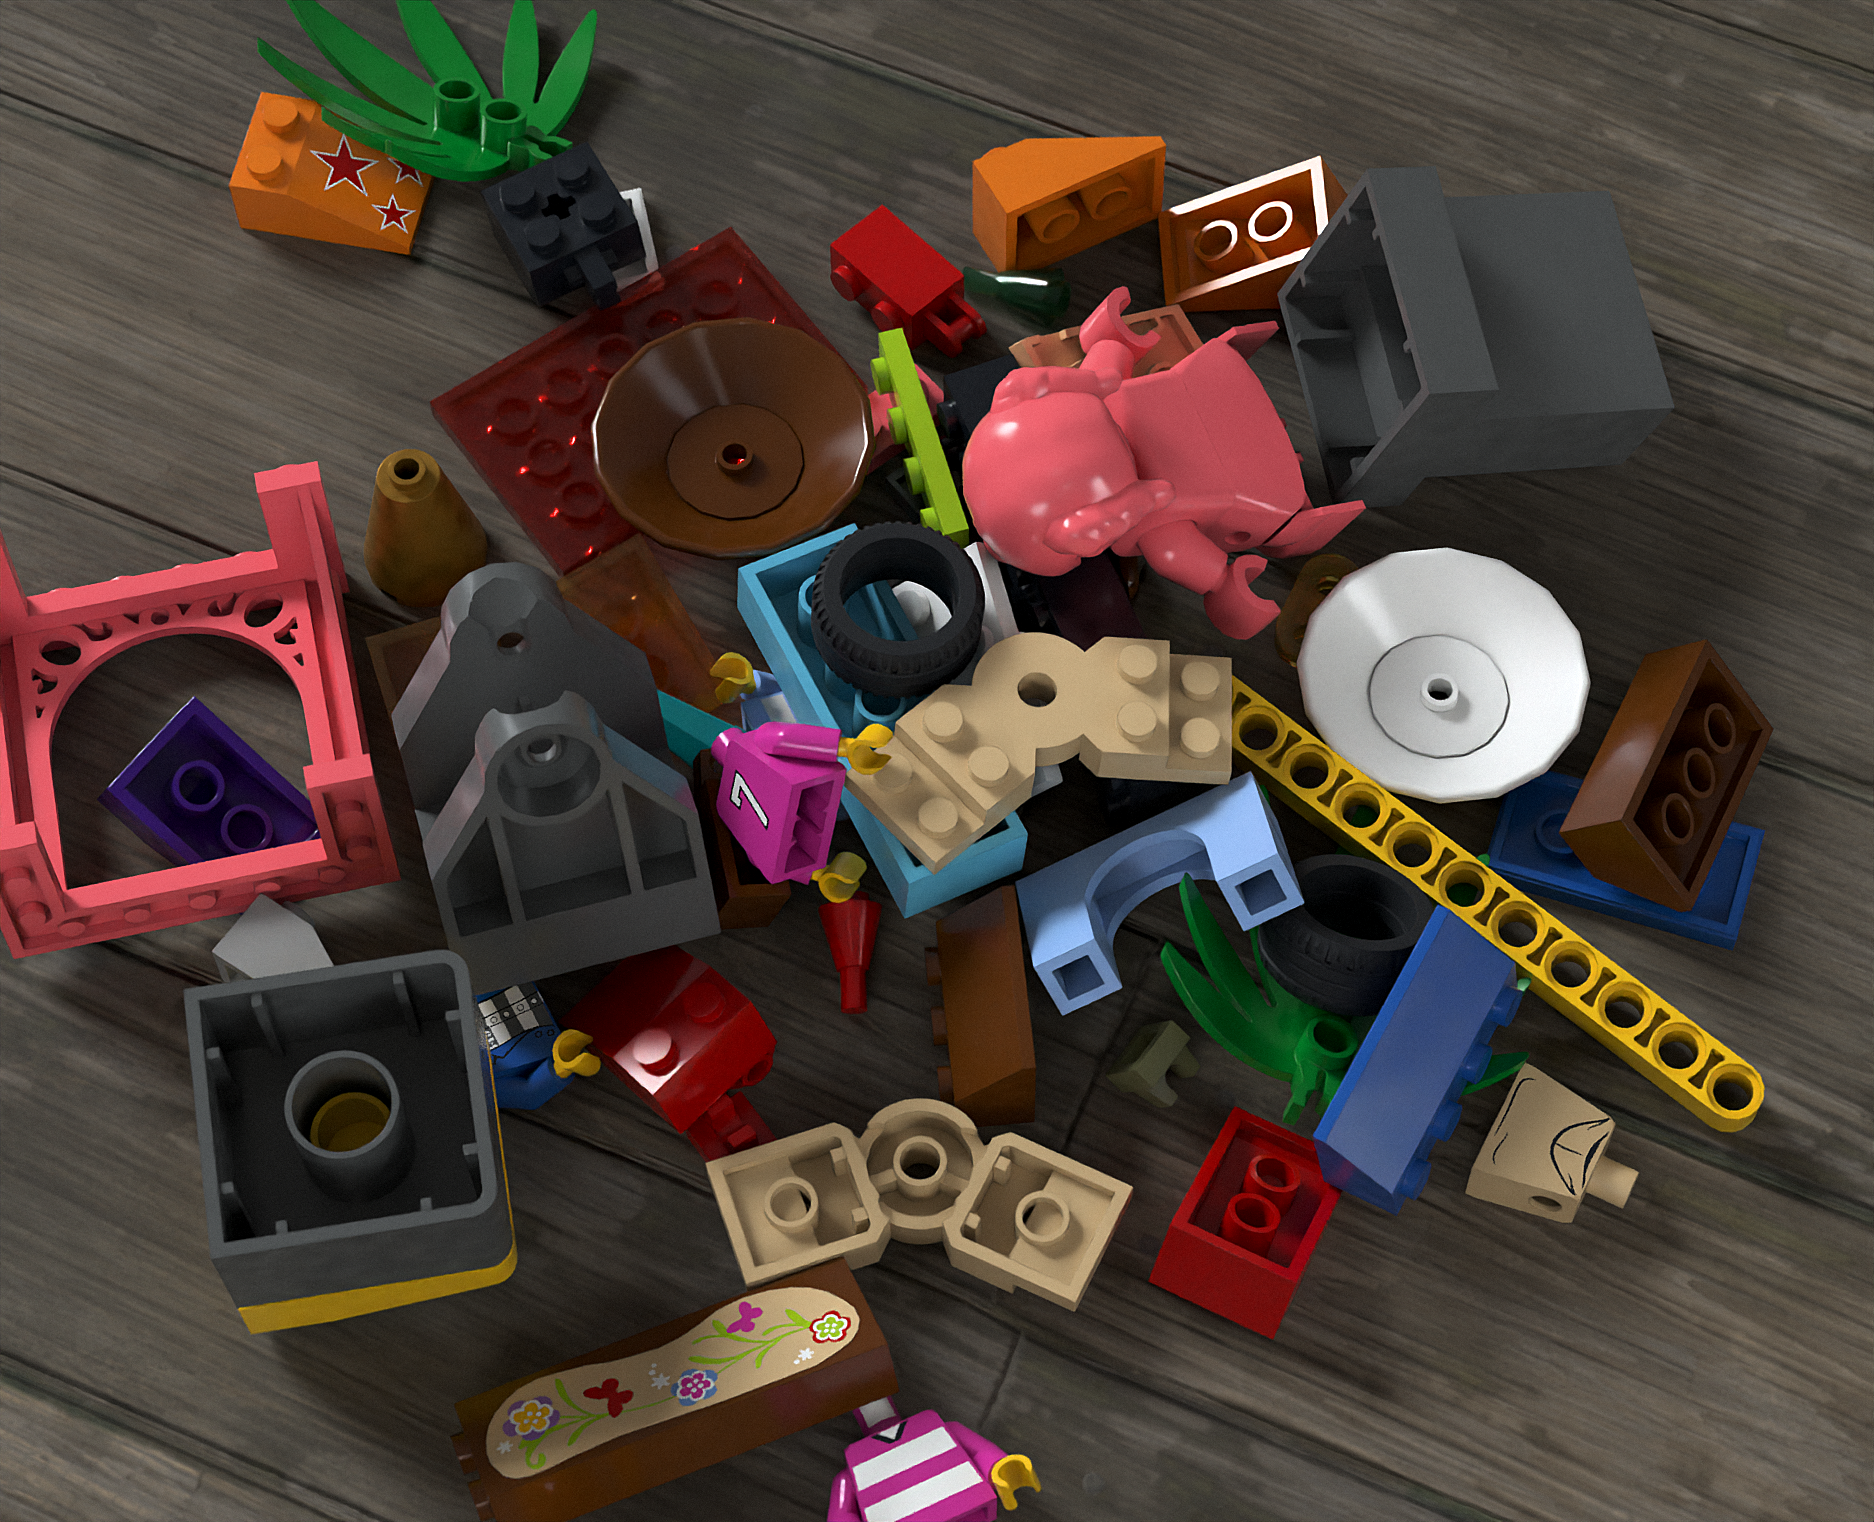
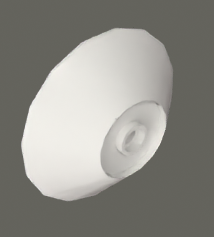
[1296,547,1591,804]

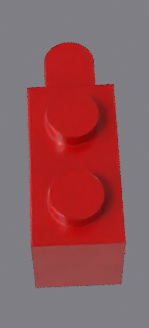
[830,204,987,358]

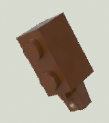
[693,748,792,930]

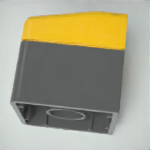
[183,950,518,1334]

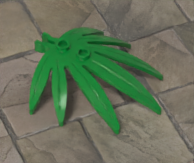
[257,0,597,182]
[1160,784,1531,1126]

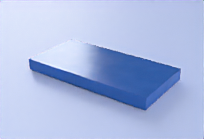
[1487,770,1765,951]

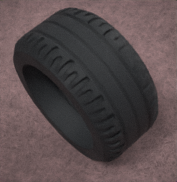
[811,521,985,699]
[1257,854,1435,1016]

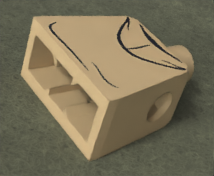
[1465,1063,1639,1223]

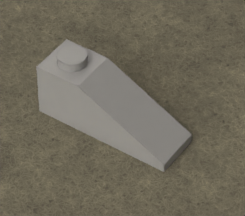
[211,893,334,983]

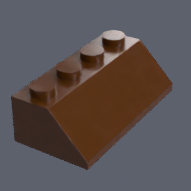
[1559,639,1774,912]

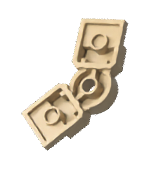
[844,632,1232,875]
[705,1098,1133,1312]

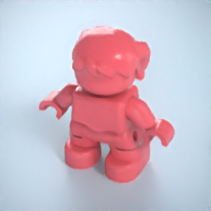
[962,286,1366,640]

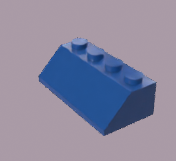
[1312,904,1523,1216]

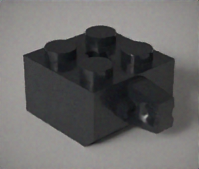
[480,142,647,311]

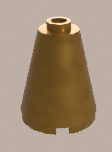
[364,449,488,607]

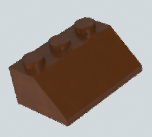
[924,885,1036,1127]

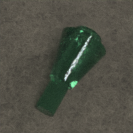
[962,266,1071,327]

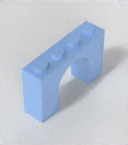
[1015,771,1305,1016]

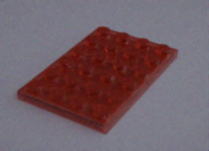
[430,226,868,583]

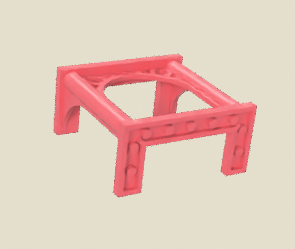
[0,461,401,959]

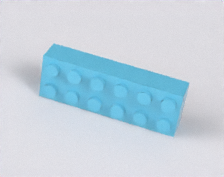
[737,523,1028,919]

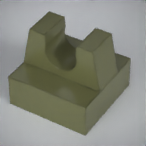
[1105,1020,1201,1108]

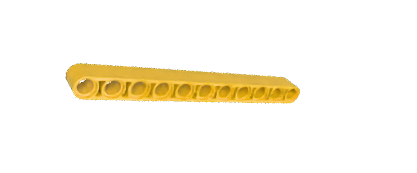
[1232,675,1764,1133]

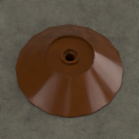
[591,317,876,561]

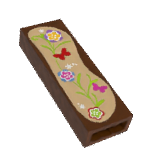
[450,1255,900,1522]

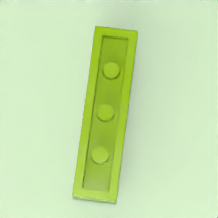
[870,327,969,549]

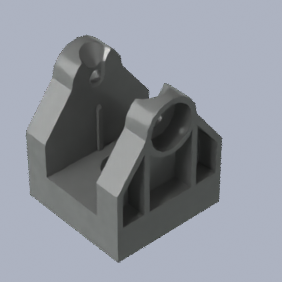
[391,562,721,995]

